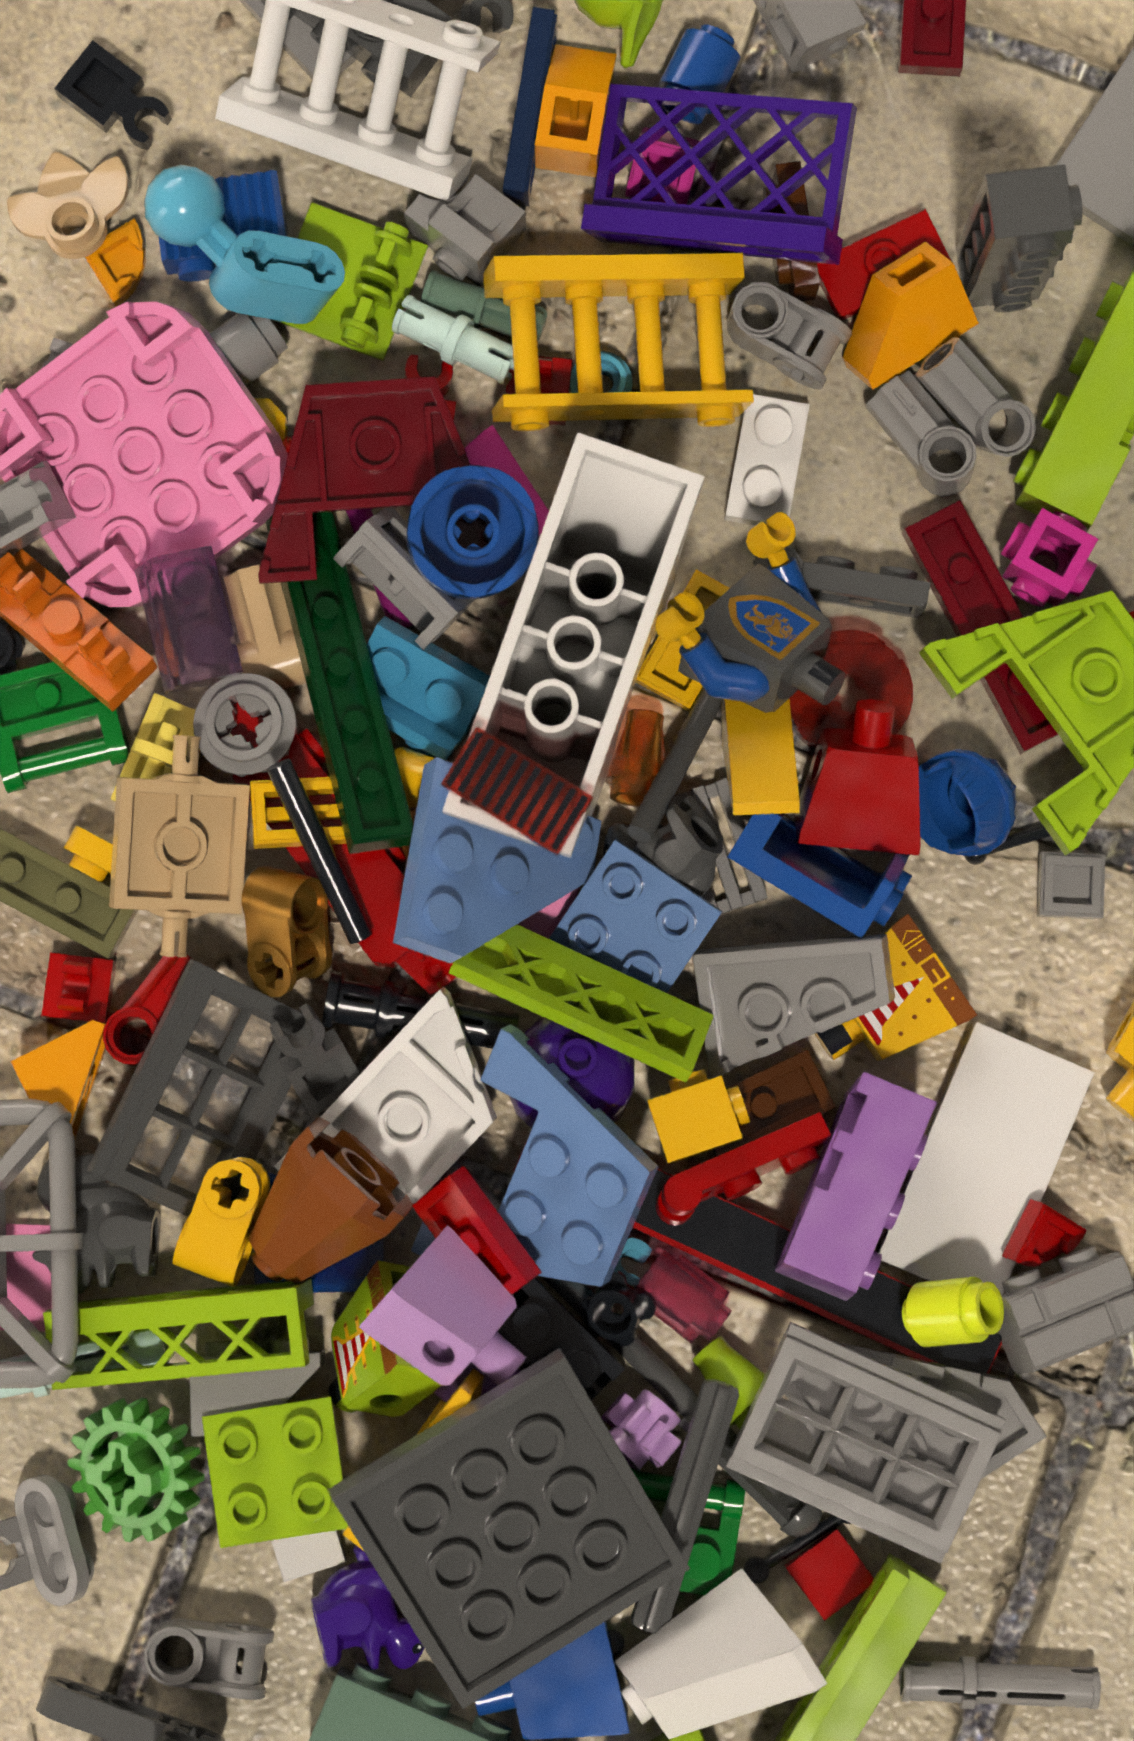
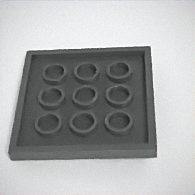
[328,1348,690,1709]

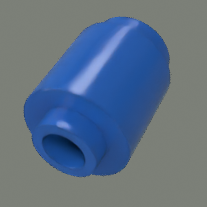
[659,24,741,124]

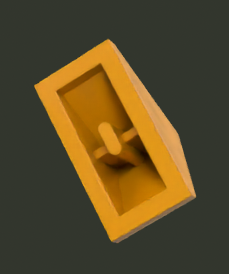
[10,1020,106,1140]

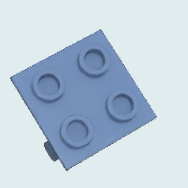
[549,838,723,993]

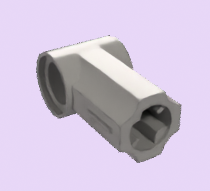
[915,337,1036,457]
[866,370,976,497]

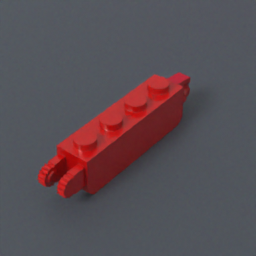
[230,702,458,997]

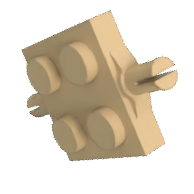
[109,735,250,957]

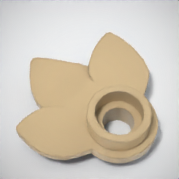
[7,152,129,259]

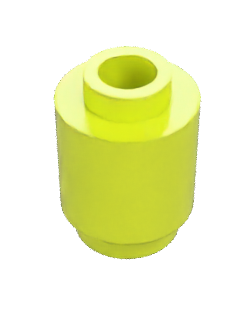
[902,1276,1004,1347]

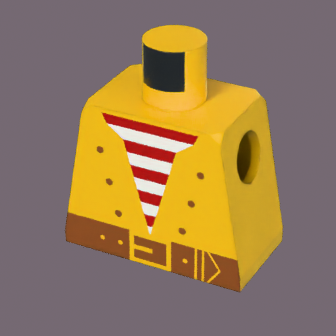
[815,914,977,1061]

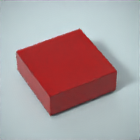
[784,1528,874,1621]

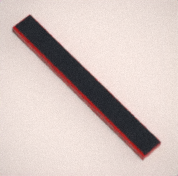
[512,1132,1002,1374]

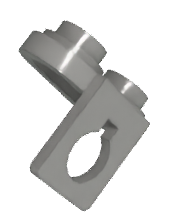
[0,1475,94,1606]

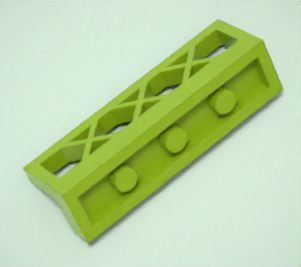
[448,924,714,1082]
[43,1278,314,1390]
[774,1553,947,1741]

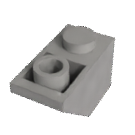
[190,1339,325,1437]

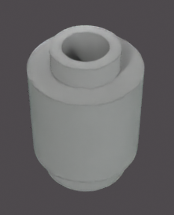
[210,313,288,386]

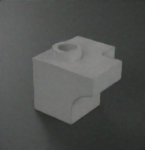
[404,174,526,287]

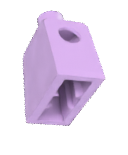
[359,1225,526,1385]

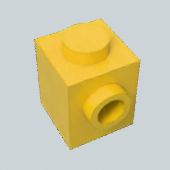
[647,1069,750,1165]

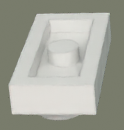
[725,394,810,526]

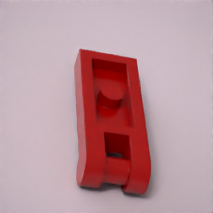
[655,1112,831,1226]

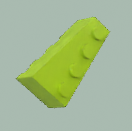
[1013,268,1134,532]

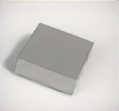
[1037,852,1105,920]

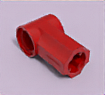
[103,955,194,1066]

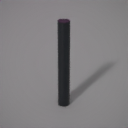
[266,758,373,944]

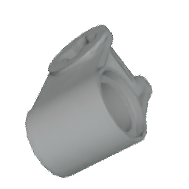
[727,282,852,390]
[144,1618,275,1700]

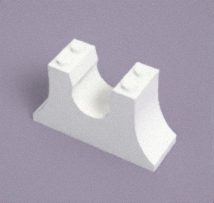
[442,432,705,858]

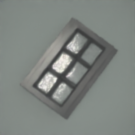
[87,959,305,1217]

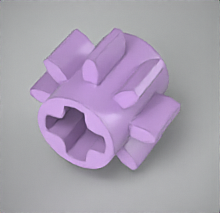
[601,1389,682,1471]

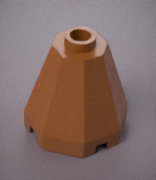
[248,1117,413,1284]

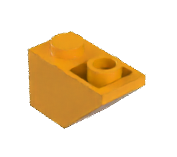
[535,44,617,177]
[842,242,979,390]

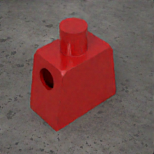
[794,699,921,856]

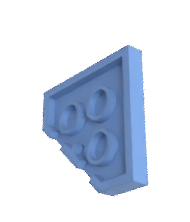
[393,757,602,963]

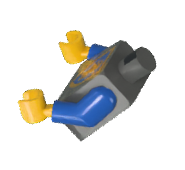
[655,512,846,713]

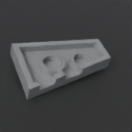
[692,934,895,1079]

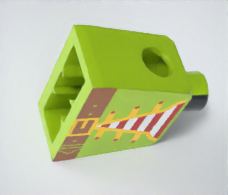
[328,1260,442,1417]

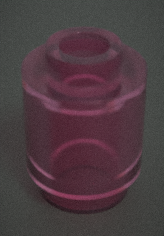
[635,1250,732,1344]

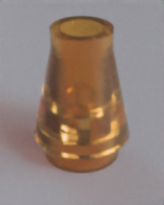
[605,709,665,807]

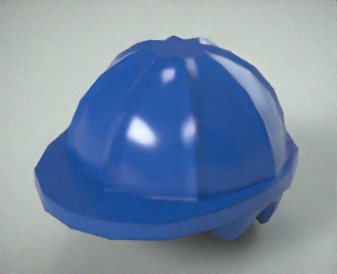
[919,749,1017,856]

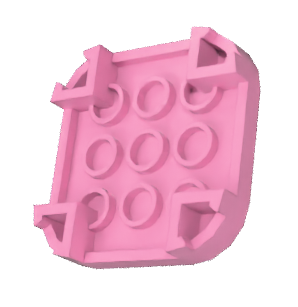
[0,301,288,607]

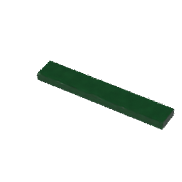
[266,512,413,854]

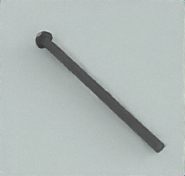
[441,1159,822,1537]

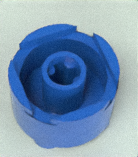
[406,465,539,600]

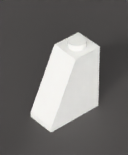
[614,1568,827,1739]

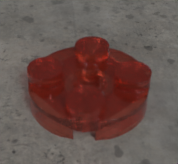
[789,630,913,749]

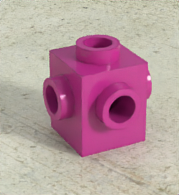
[1001,508,1098,607]

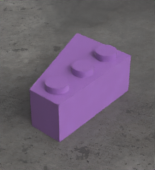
[775,1072,937,1301]

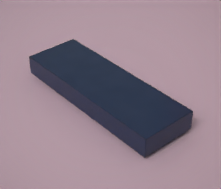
[503,7,558,210]

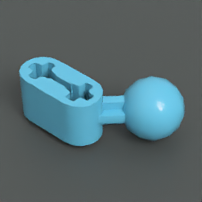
[144,164,345,324]

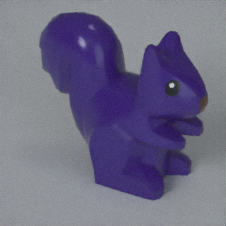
[311,1544,424,1670]

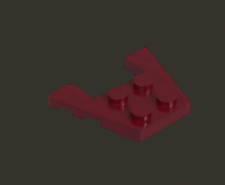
[258,376,489,584]

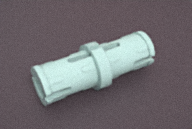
[392,294,514,386]

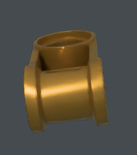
[241,866,333,998]

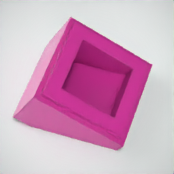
[625,127,700,205]

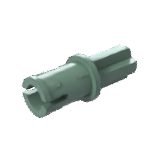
[421,270,547,341]

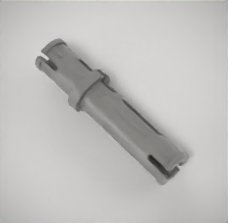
[899,1656,1101,1709]

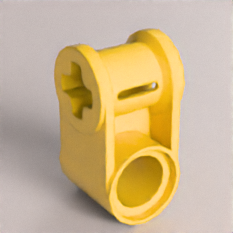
[172,1157,271,1288]

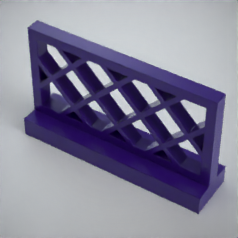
[581,84,857,265]

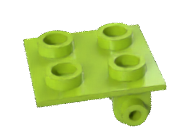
[271,202,428,361]
[202,1396,348,1548]

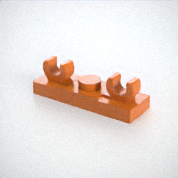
[0,549,158,712]

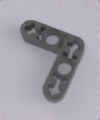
[36,1676,225,1741]

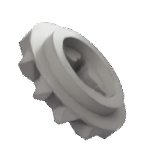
[193,673,298,777]

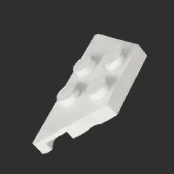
[274,986,497,1204]

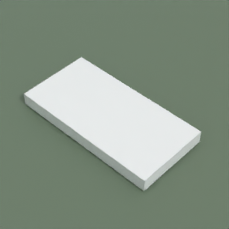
[878,1022,1095,1295]

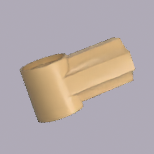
[223,564,306,690]

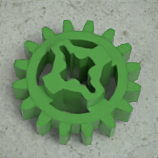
[68,1397,205,1542]

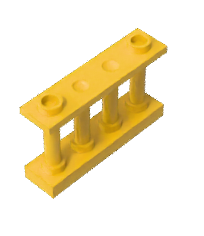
[483,253,754,431]

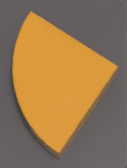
[85,218,146,307]

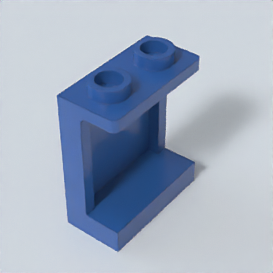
[727,782,912,939]

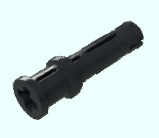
[322,971,519,1049]

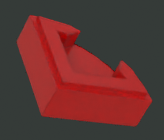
[1002,1199,1087,1267]

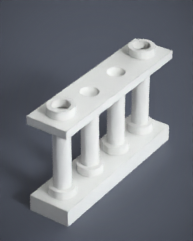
[215,0,501,202]

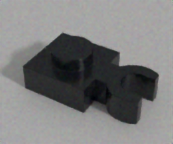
[54,40,172,150]

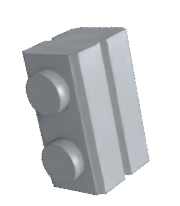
[998,1246,1134,1374]

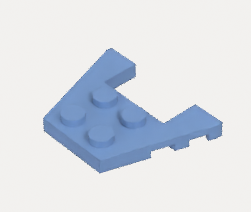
[411,1024,658,1287]

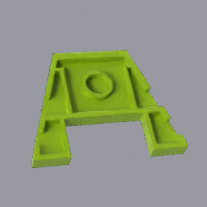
[919,590,1134,856]

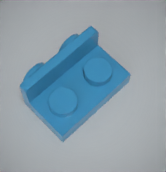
[367,616,490,760]

